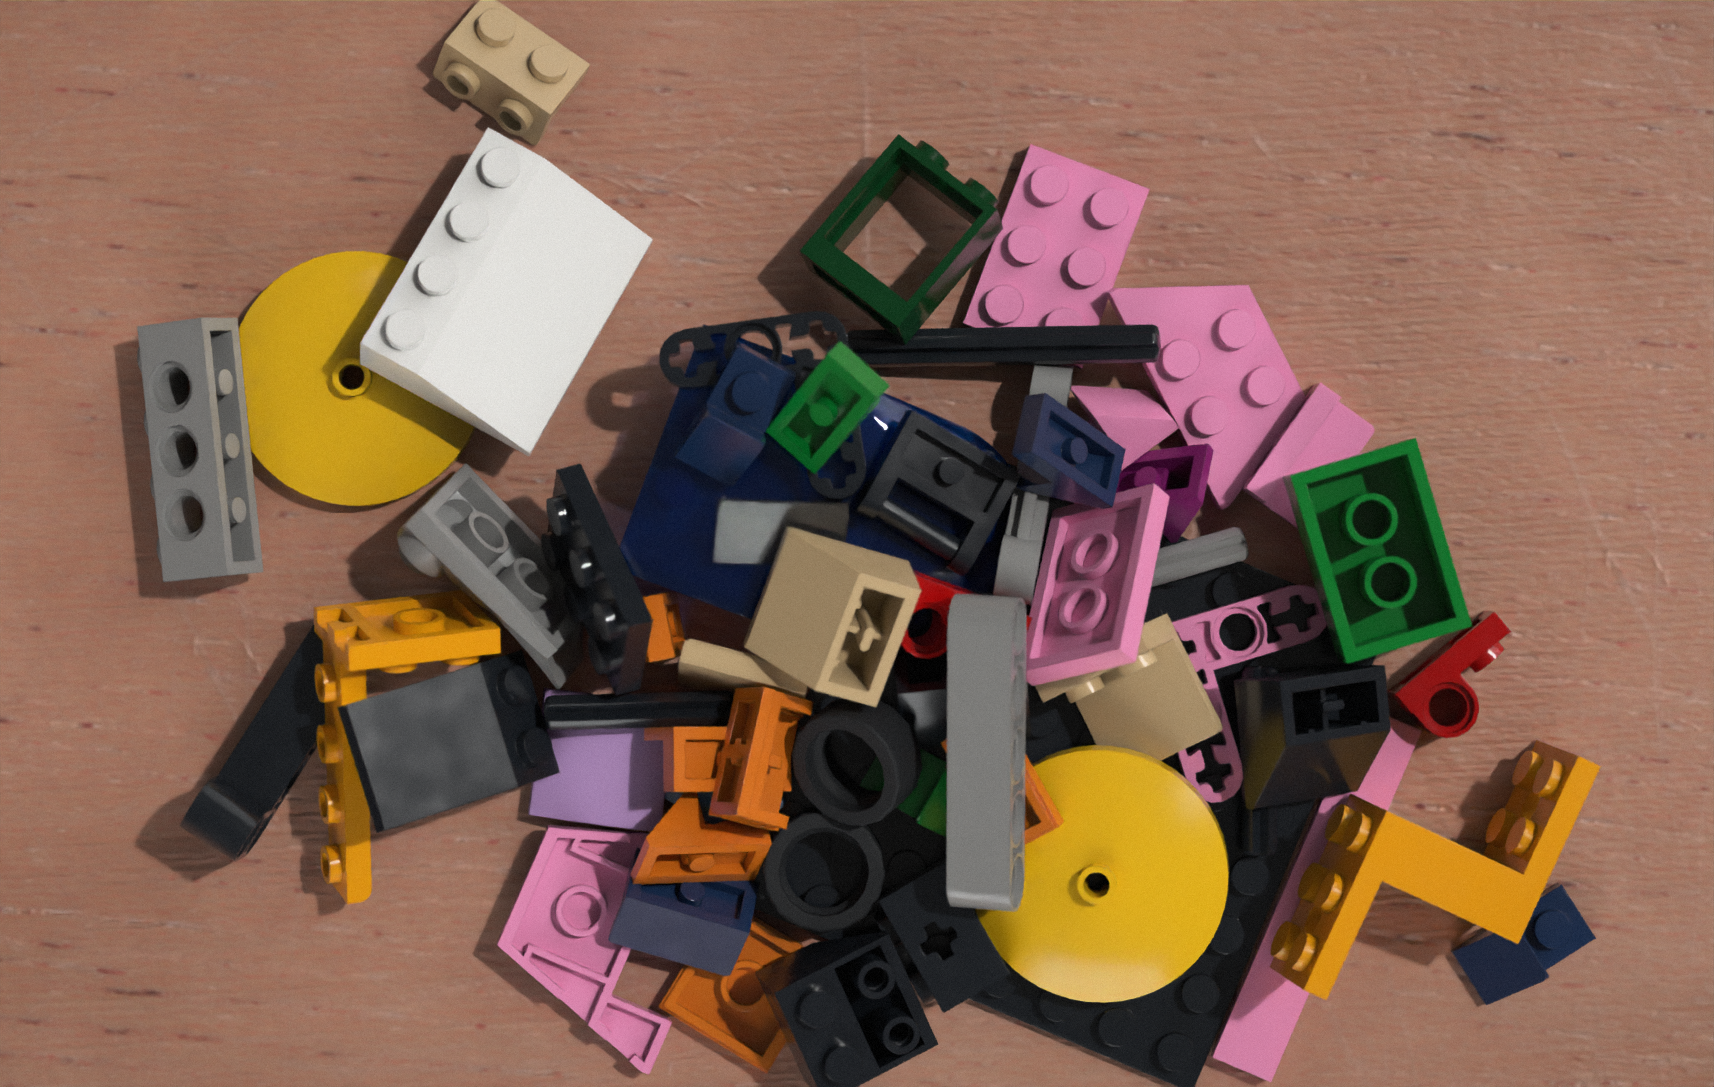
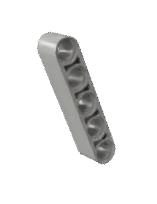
[946,594,1027,912]

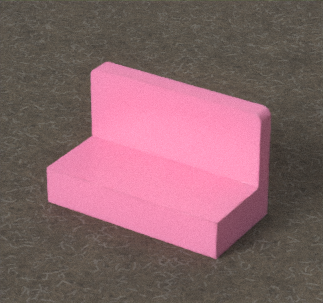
[1242,383,1374,529]

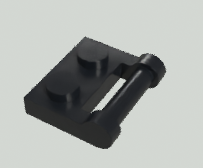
[851,410,1022,576]

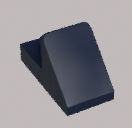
[674,341,796,487]
[1012,393,1126,509]
[1451,882,1596,1005]

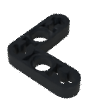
[659,311,866,501]

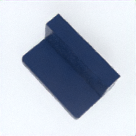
[608,847,759,976]

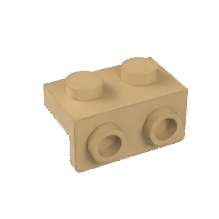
[433,0,591,145]

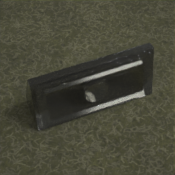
[713,497,849,564]

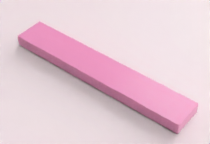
[1211,717,1422,1082]

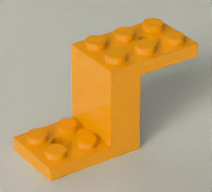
[1270,740,1601,1000]

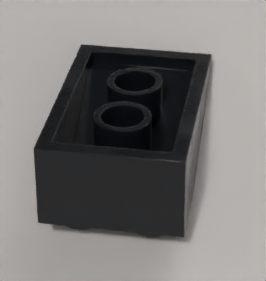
[338,650,560,833]

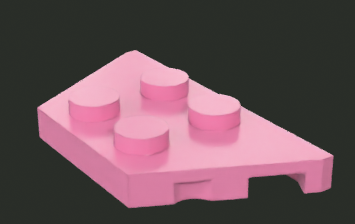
[1105,285,1306,510]

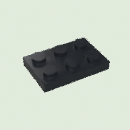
[541,463,653,696]

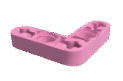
[1171,585,1327,803]

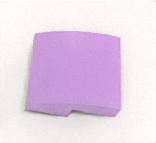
[528,688,665,831]

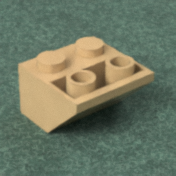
[743,526,921,707]

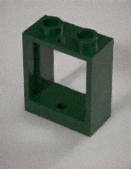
[800,134,1003,345]

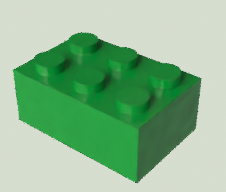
[1283,438,1472,664]

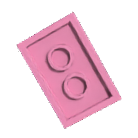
[963,144,1150,369]
[1026,483,1170,686]

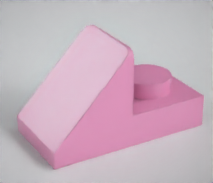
[1070,386,1179,504]

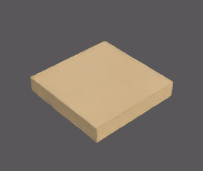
[677,638,808,699]

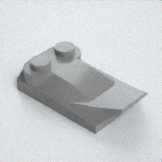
[397,463,584,690]

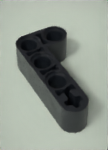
[180,625,367,862]

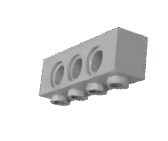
[137,318,263,582]

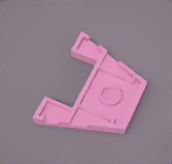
[497,825,672,1075]

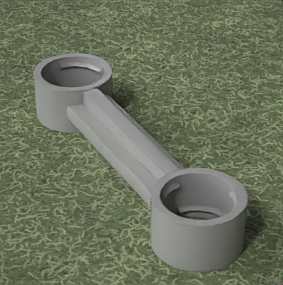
[993,364,1074,605]

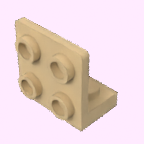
[1035,613,1223,761]

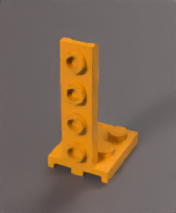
[313,590,501,904]

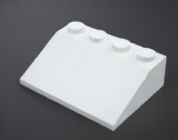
[360,128,653,456]

